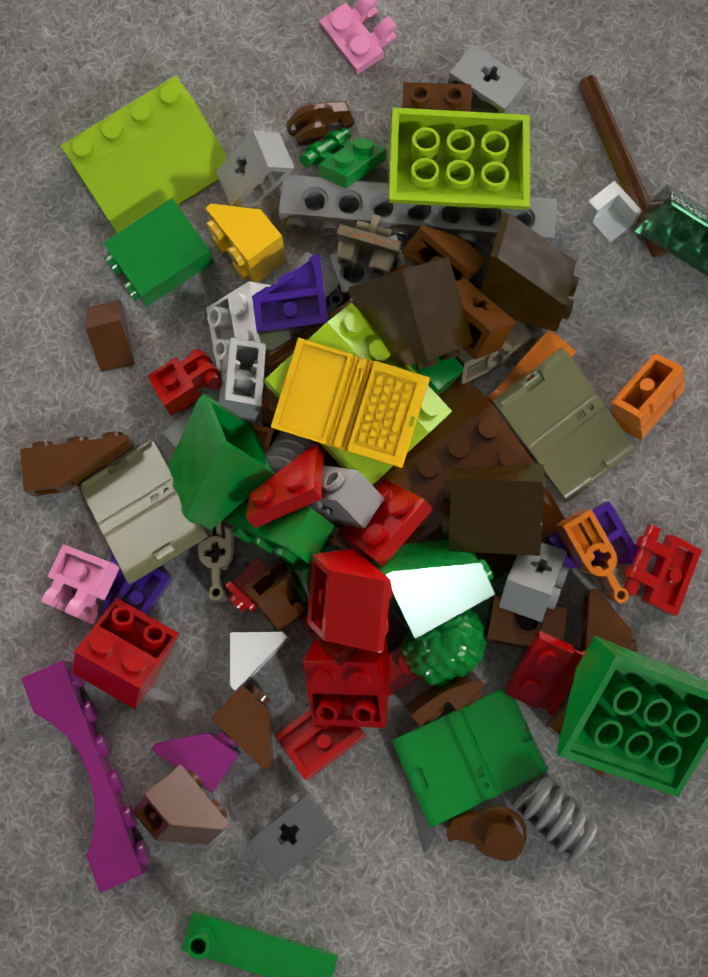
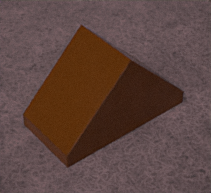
[86,300,135,372]

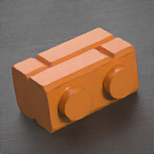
[611,353,685,440]

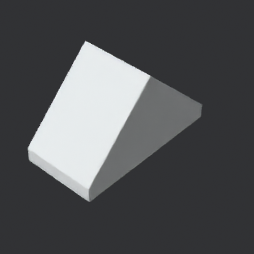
[230,632,290,691]

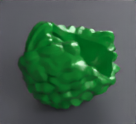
[401,608,487,686]

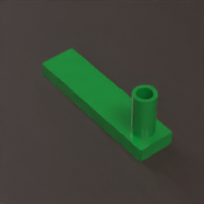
[181,910,338,977]

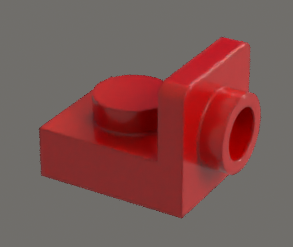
[225,556,268,613]

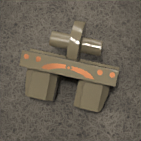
[337,214,402,277]

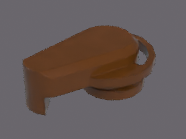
[286,101,355,146]
[447,806,527,861]

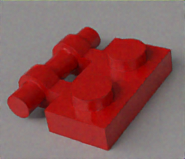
[147,348,222,416]
[623,524,702,616]

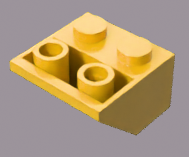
[205,204,287,283]

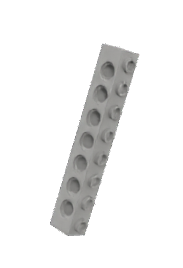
[279,175,557,249]

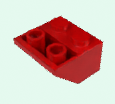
[307,549,392,652]
[72,598,180,710]
[303,638,390,728]

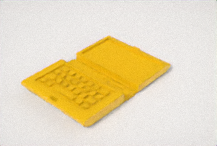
[271,338,430,468]

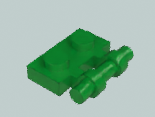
[300,128,387,188]

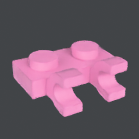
[319,0,397,74]
[41,544,120,624]

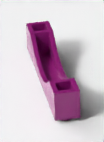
[21,660,151,893]

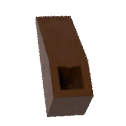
[20,431,134,497]

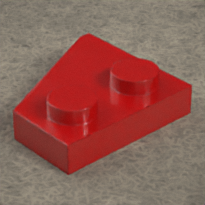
[247,444,324,528]

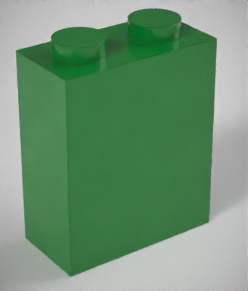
[103,198,214,307]

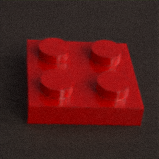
[337,479,433,567]

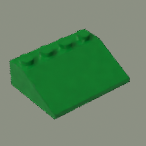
[556,636,708,797]

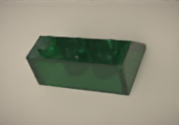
[635,184,708,276]

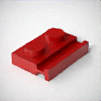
[505,630,586,716]
[275,709,367,781]

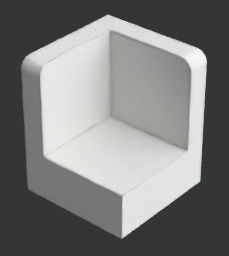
[583,181,641,242]

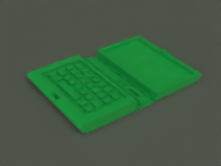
[391,687,549,828]

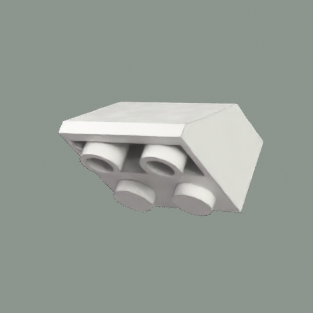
[206,282,291,372]

